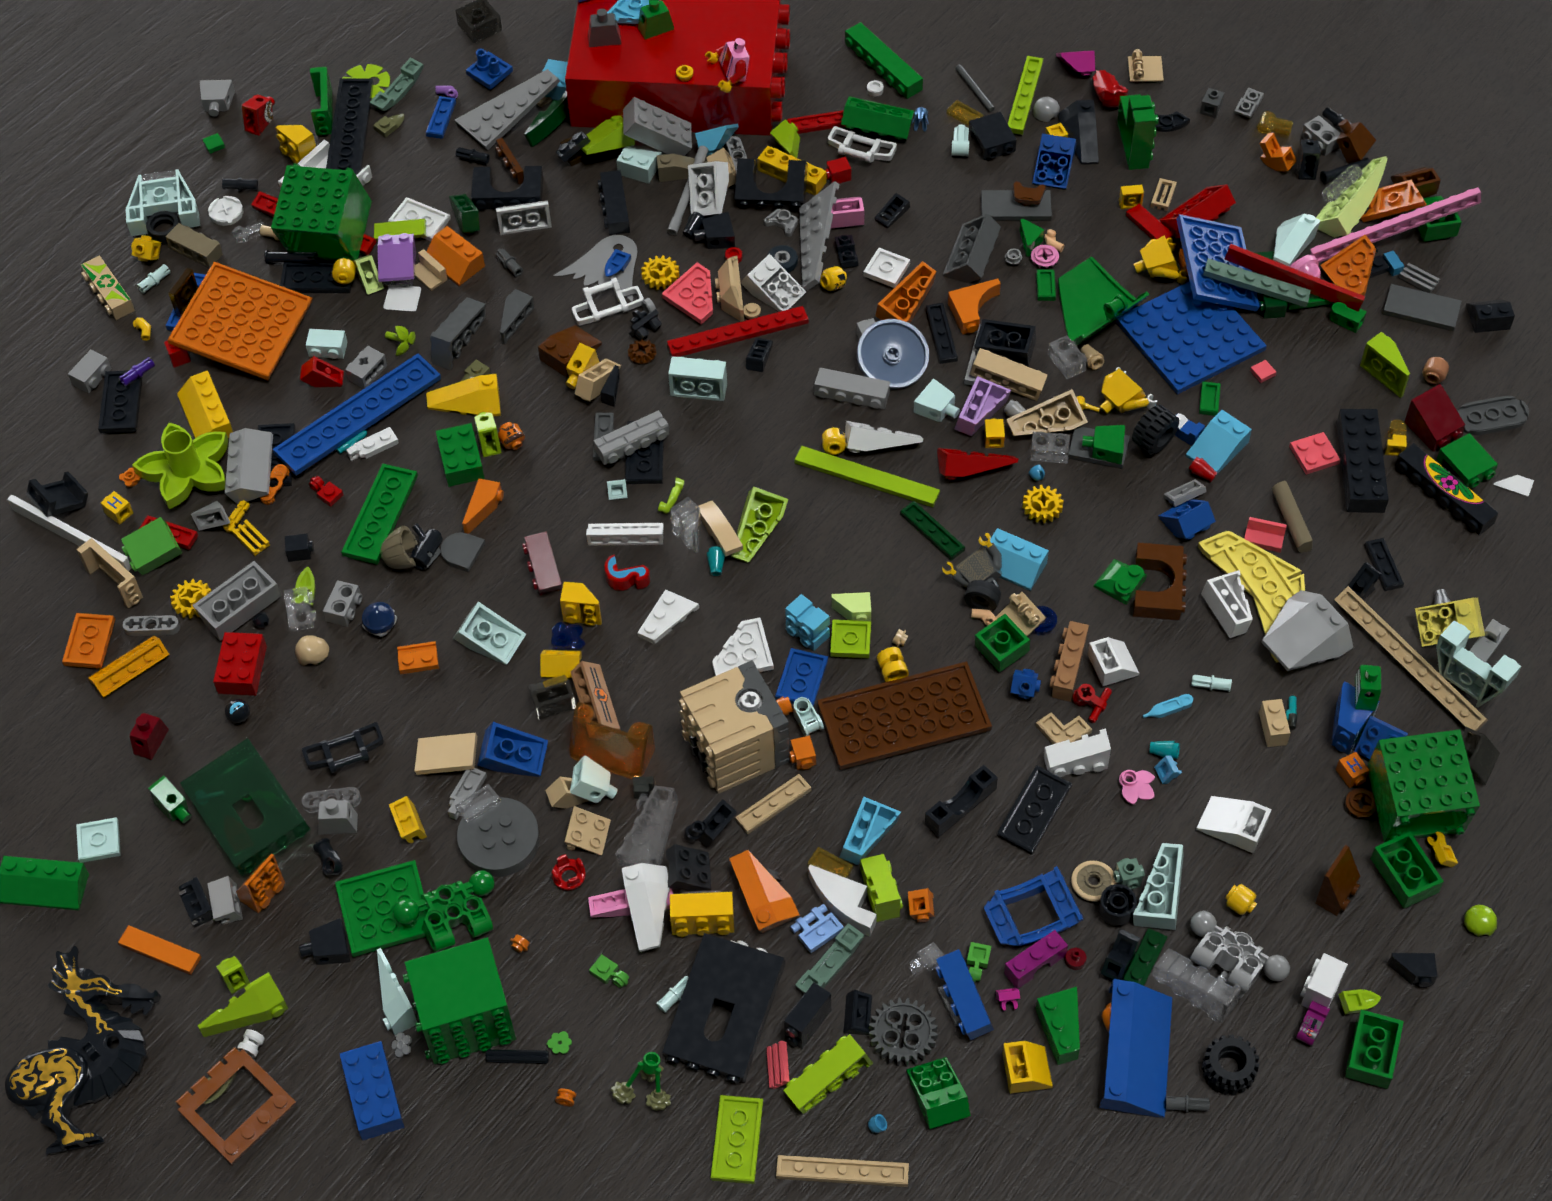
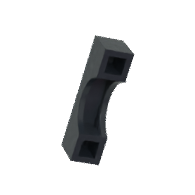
[925,765,998,837]

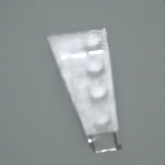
[615,786,679,866]
[1152,948,1242,1023]

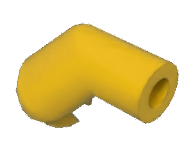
[133,317,151,341]

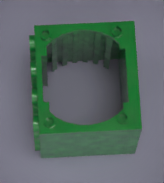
[271,163,372,261]
[1367,729,1480,842]
[403,937,516,1064]

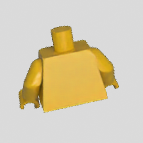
[1134,235,1188,284]

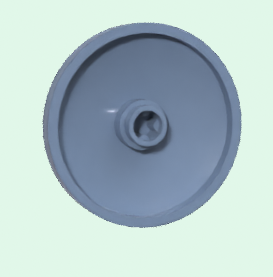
[857,319,929,390]

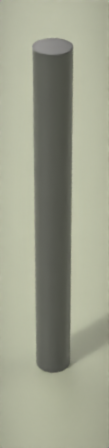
[955,64,995,112]

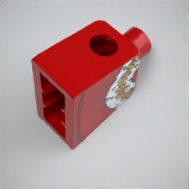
[242,95,275,136]

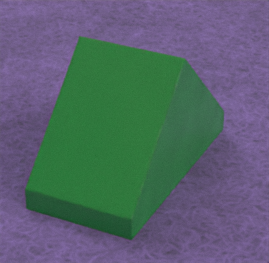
[1019,219,1044,257]

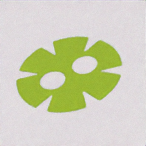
[342,64,390,99]

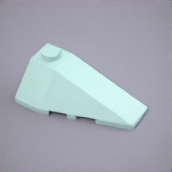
[1273,214,1321,266]
[377,948,417,1035]

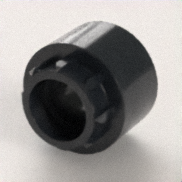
[1099,884,1137,926]

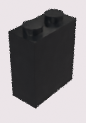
[784,982,831,1049]

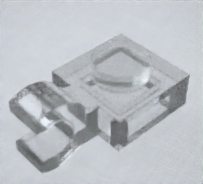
[909,942,944,975]

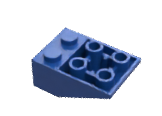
[1032,133,1076,189]

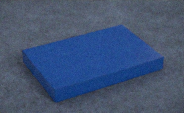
[775,648,828,707]

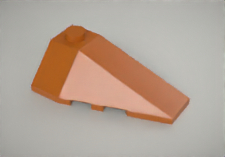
[729,850,800,933]

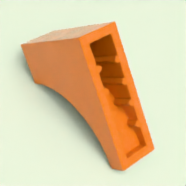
[948,278,1001,335]

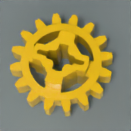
[641,255,679,290]
[1022,485,1064,523]
[170,579,212,619]

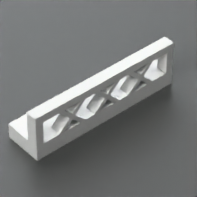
[586,523,664,546]

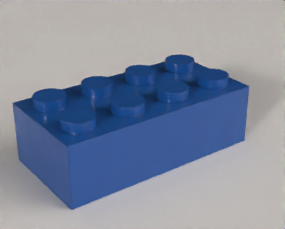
[339,1041,405,1140]

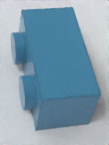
[1383,251,1404,276]

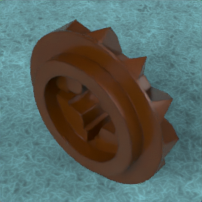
[628,339,656,364]
[1345,788,1377,819]

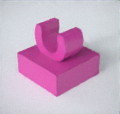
[995,988,1020,1010]

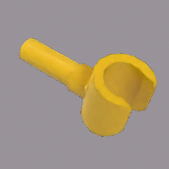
[1076,396,1100,412]

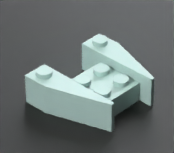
[126,169,200,236]
[1436,620,1521,708]

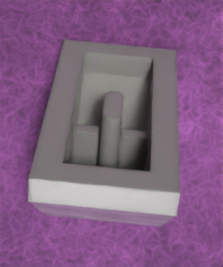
[191,501,230,531]

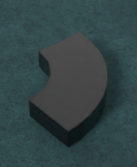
[1155,111,1190,132]

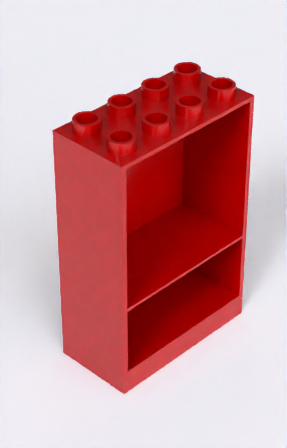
[565,0,790,136]

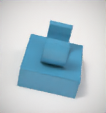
[1154,756,1182,784]

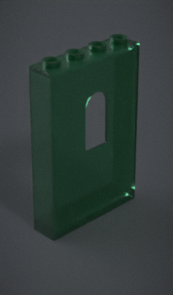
[180,738,311,876]

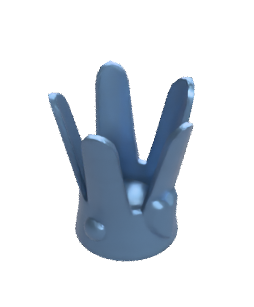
[911,107,929,131]

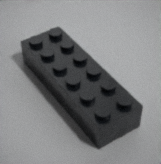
[1337,409,1389,513]

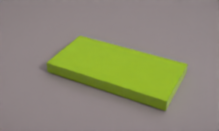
[711,1095,763,1184]

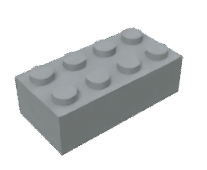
[623,97,692,156]

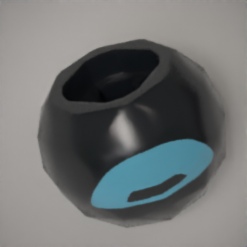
[225,699,250,723]

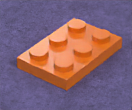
[62,613,115,669]

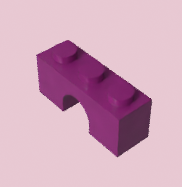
[1004,930,1068,989]

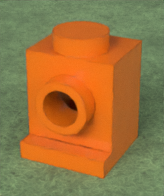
[908,888,934,922]

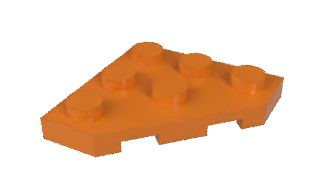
[1320,235,1376,296]

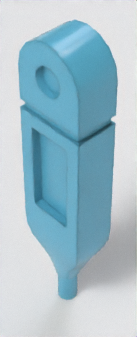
[1142,694,1193,718]

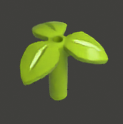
[385,326,416,356]

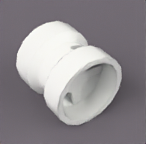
[236,1029,265,1059]

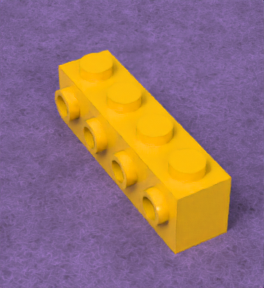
[757,146,826,195]

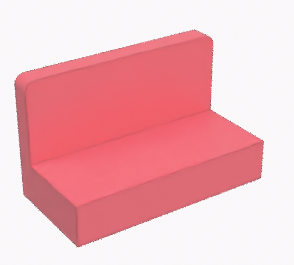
[1244,517,1287,553]

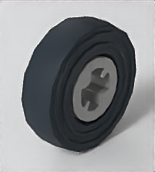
[767,245,798,273]

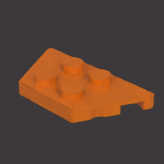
[1361,179,1426,222]

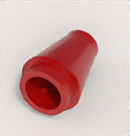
[1189,457,1217,482]

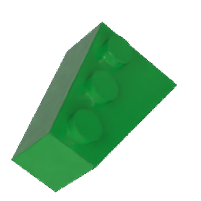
[1035,987,1080,1065]

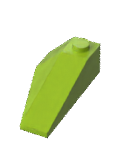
[731,487,788,563]
[198,972,288,1037]

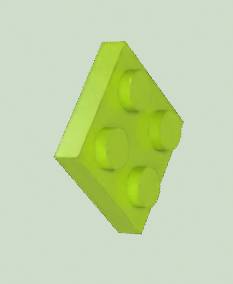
[830,620,871,658]

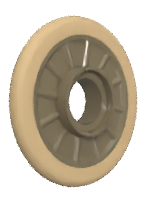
[1071,861,1117,902]

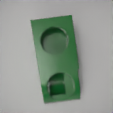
[1329,302,1367,333]

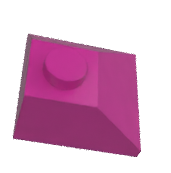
[1056,51,1095,75]

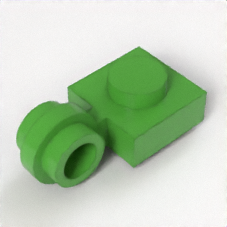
[967,942,991,983]
[589,954,629,988]

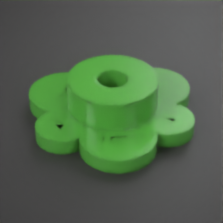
[547,1031,572,1054]

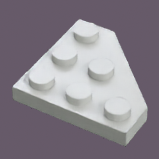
[712,618,774,676]

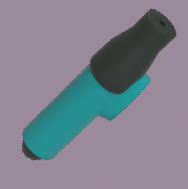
[1286,694,1297,729]

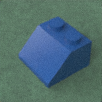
[1159,499,1216,540]

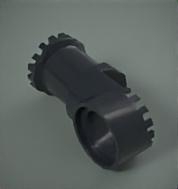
[313,838,343,876]

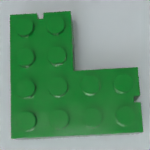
[1117,94,1158,170]

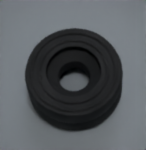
[964,580,1001,612]

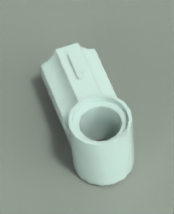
[951,125,969,157]

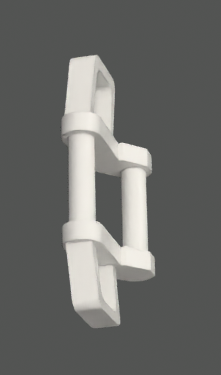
[828,126,897,163]
[572,277,644,326]

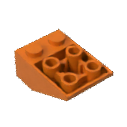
[236,854,285,914]

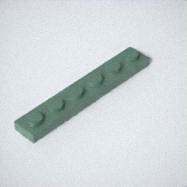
[1203,258,1311,307]

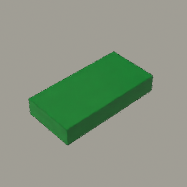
[1036,270,1056,301]
[1199,382,1221,416]

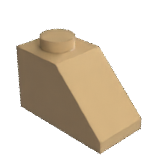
[545,776,589,809]

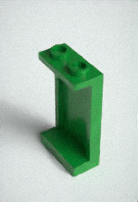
[310,67,333,135]

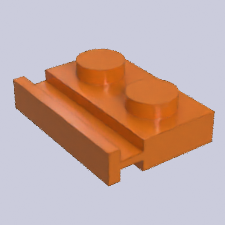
[397,641,439,675]

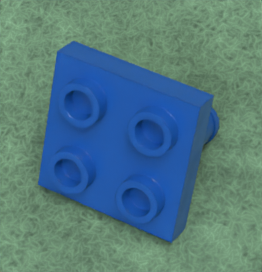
[466,49,513,90]
[1354,716,1408,759]

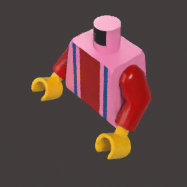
[705,38,749,93]

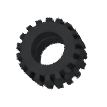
[1132,404,1180,455]
[1202,1035,1259,1095]

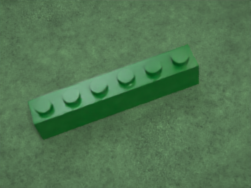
[845,22,923,99]

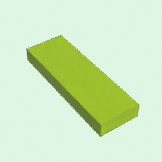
[374,219,426,242]

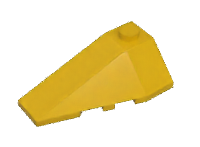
[426,374,501,417]

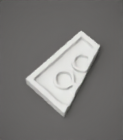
[637,589,699,644]

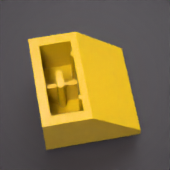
[275,125,316,164]
[560,582,602,626]
[1002,1041,1053,1094]

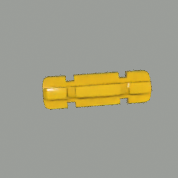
[223,500,250,533]

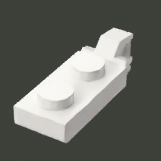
[346,427,399,461]

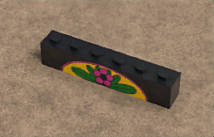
[1395,443,1498,536]

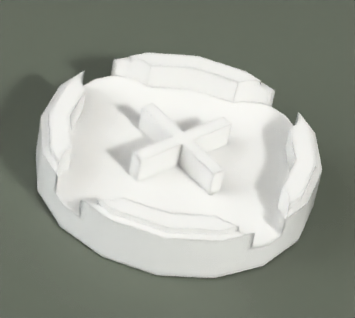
[208,196,244,226]

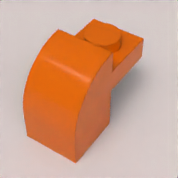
[1259,133,1297,171]

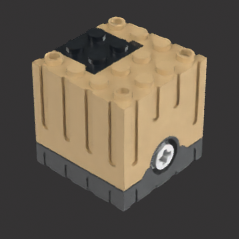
[678,660,790,794]

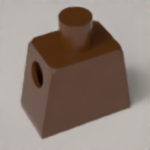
[1337,119,1376,163]

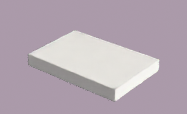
[388,197,451,241]

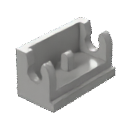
[207,876,243,924]

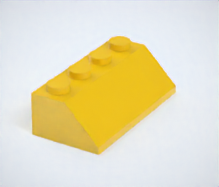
[177,370,233,438]

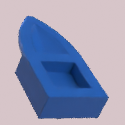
[605,249,631,277]

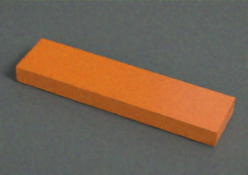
[118,925,202,975]

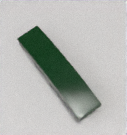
[524,90,569,147]

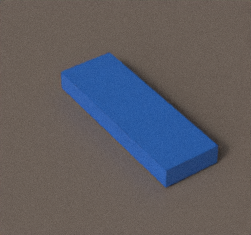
[426,96,456,139]

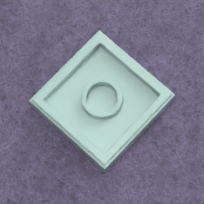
[76,817,121,863]

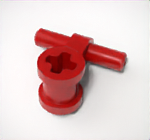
[1072,684,1112,723]

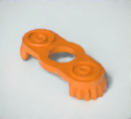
[260,464,290,505]

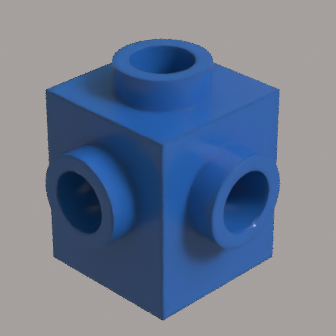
[1010,669,1041,699]

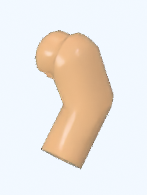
[1044,229,1065,253]
[971,608,997,626]

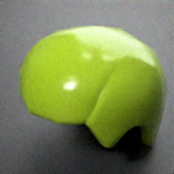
[1464,905,1497,937]

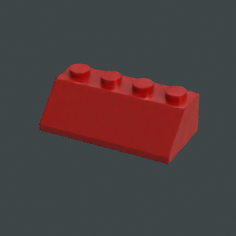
[1159,184,1236,238]

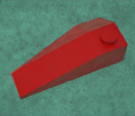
[937,448,1019,480]

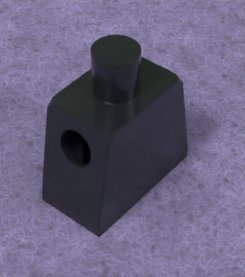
[1297,139,1321,180]
[693,212,735,249]
[299,918,351,965]

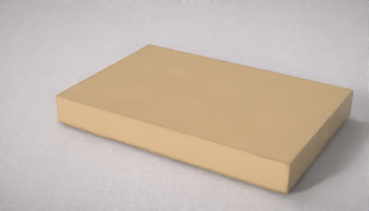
[415,733,477,775]

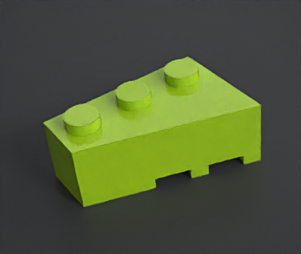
[860,854,903,922]

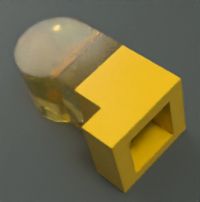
[1385,420,1407,456]

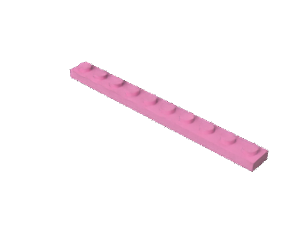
[1310,187,1481,263]

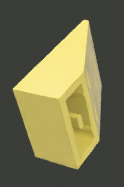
[1415,598,1485,647]

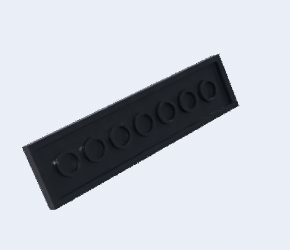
[326,78,374,175]

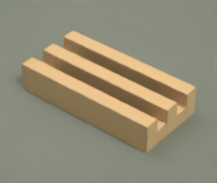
[1151,178,1177,211]

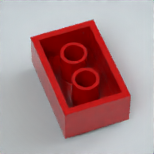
[213,632,267,696]

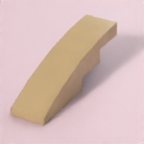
[695,501,743,556]

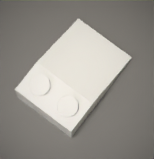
[688,161,729,216]

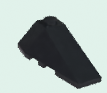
[1058,100,1099,165]

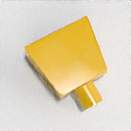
[565,343,599,389]

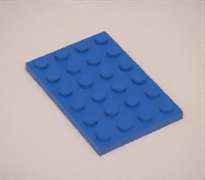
[1176,214,1260,311]

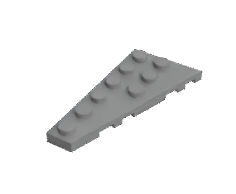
[455,69,560,150]
[799,181,840,291]

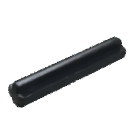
[486,1049,549,1063]

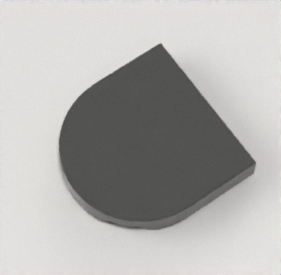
[441,532,485,572]

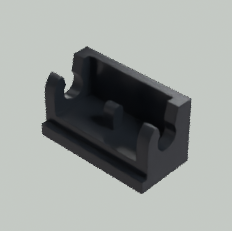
[179,877,213,928]

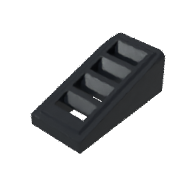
[874,193,910,228]
[746,338,773,372]
[600,365,620,406]

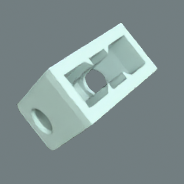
[914,379,960,422]
[570,755,618,803]

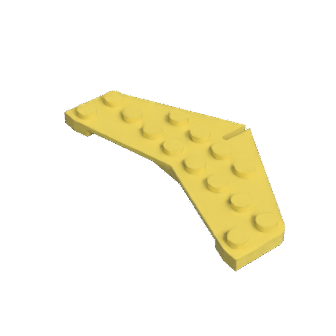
[1198,531,1305,663]

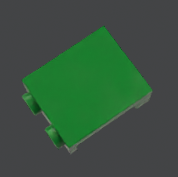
[1436,433,1498,488]

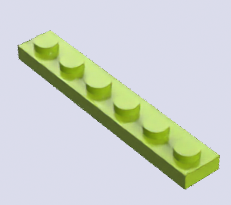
[1008,56,1044,135]

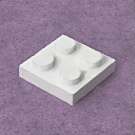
[863,248,910,288]

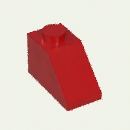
[300,356,344,387]

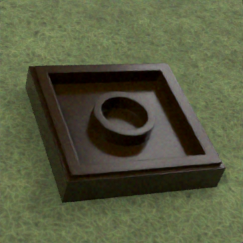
[168,268,198,317]

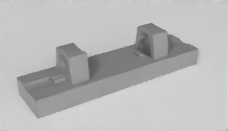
[1470,619,1510,663]

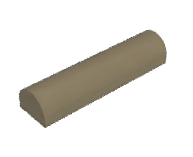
[1272,481,1313,553]

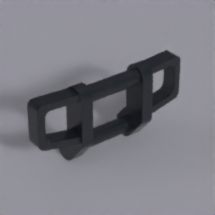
[302,722,384,773]

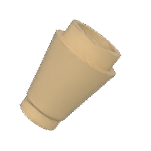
[1081,344,1104,370]

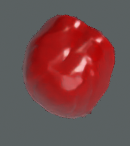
[1092,70,1128,108]

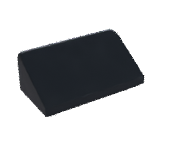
[844,989,872,1035]

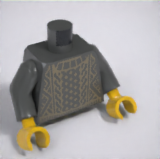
[942,533,1002,588]

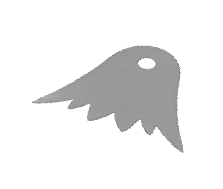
[553,235,637,302]

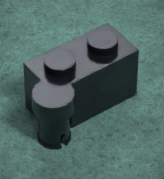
[684,799,737,848]

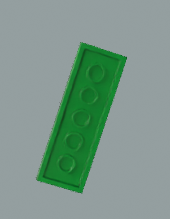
[341,463,418,565]

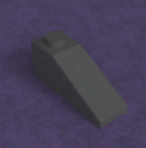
[500,289,535,344]

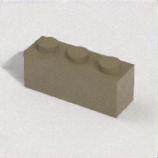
[166,223,223,268]

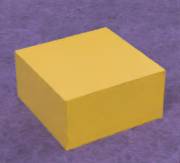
[1119,185,1144,209]

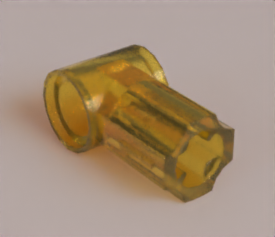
[1257,111,1293,136]

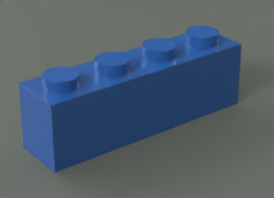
[935,949,994,1040]

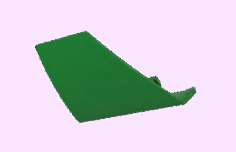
[1058,257,1150,349]

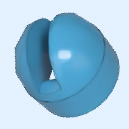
[1028,465,1045,481]
[868,1114,887,1133]

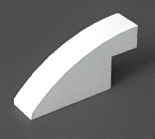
[808,865,877,937]

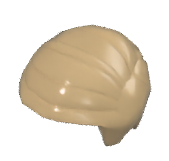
[295,635,329,666]

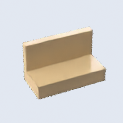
[414,249,448,291]

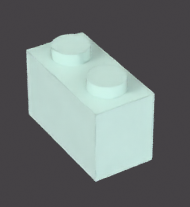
[306,329,347,359]

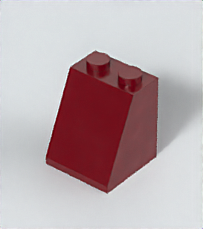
[1404,384,1465,452]

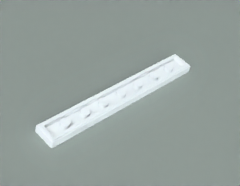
[7,495,132,571]

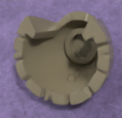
[380,526,418,569]

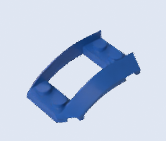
[984,866,1084,946]

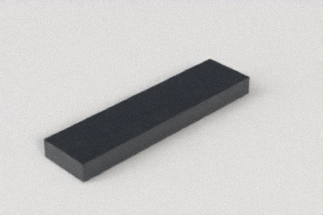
[926,303,958,364]

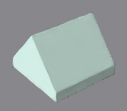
[607,479,628,500]

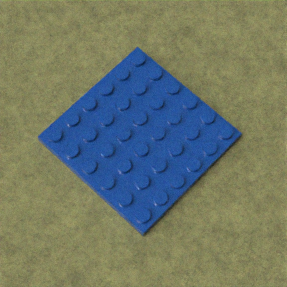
[1115,281,1267,395]

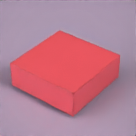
[1250,360,1276,383]

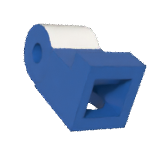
[1175,413,1205,446]

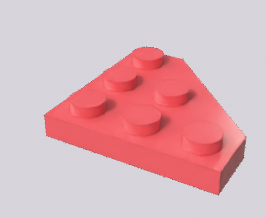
[662,262,713,324]

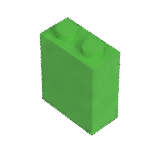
[121,517,182,575]

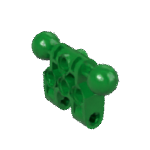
[393,870,495,953]

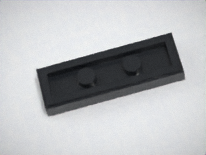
[1364,538,1404,591]

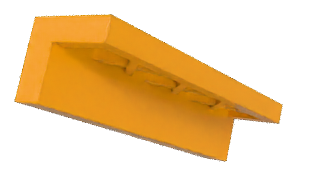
[88,636,170,697]

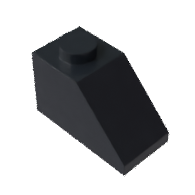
[1388,953,1438,987]

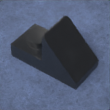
[1346,562,1382,600]

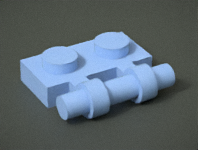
[790,904,844,953]

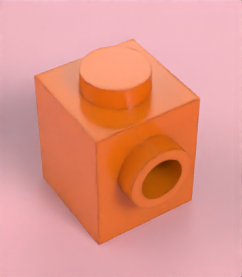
[789,735,816,770]

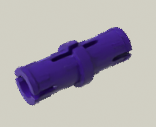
[119,357,155,387]

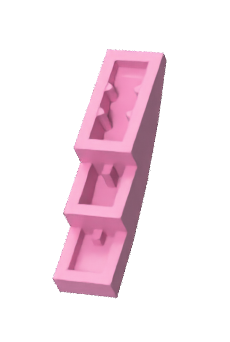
[588,888,674,917]

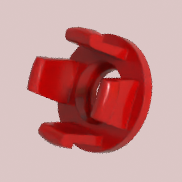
[551,854,586,890]

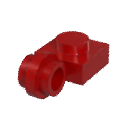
[309,476,344,507]

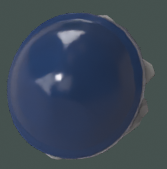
[362,602,397,637]

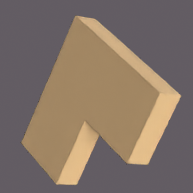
[1036,712,1092,744]

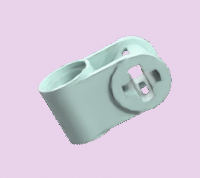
[793,697,824,736]

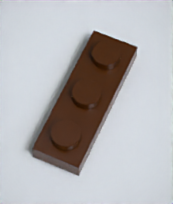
[495,138,524,185]

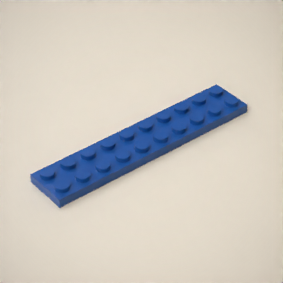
[273,354,441,476]

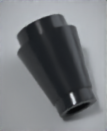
[683,212,705,238]

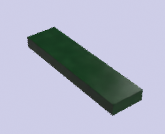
[900,501,965,561]

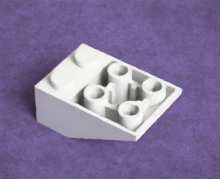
[740,254,806,312]
[1196,796,1272,854]

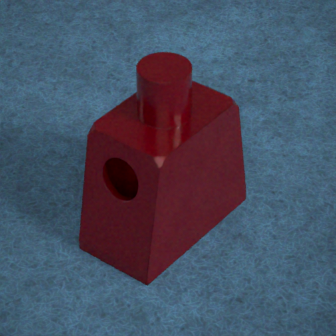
[129,713,169,760]

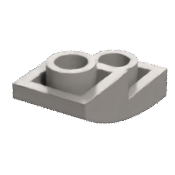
[1234,88,1264,118]

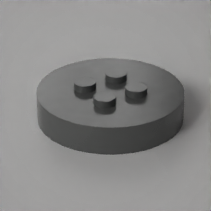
[457,797,540,877]

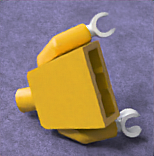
[1100,367,1157,414]

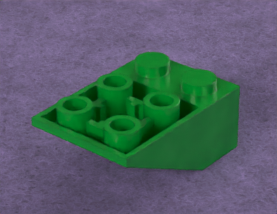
[1410,196,1462,242]
[906,1057,971,1129]

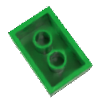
[436,423,485,487]
[1370,832,1444,908]
[1345,1009,1404,1089]

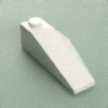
[622,863,670,952]

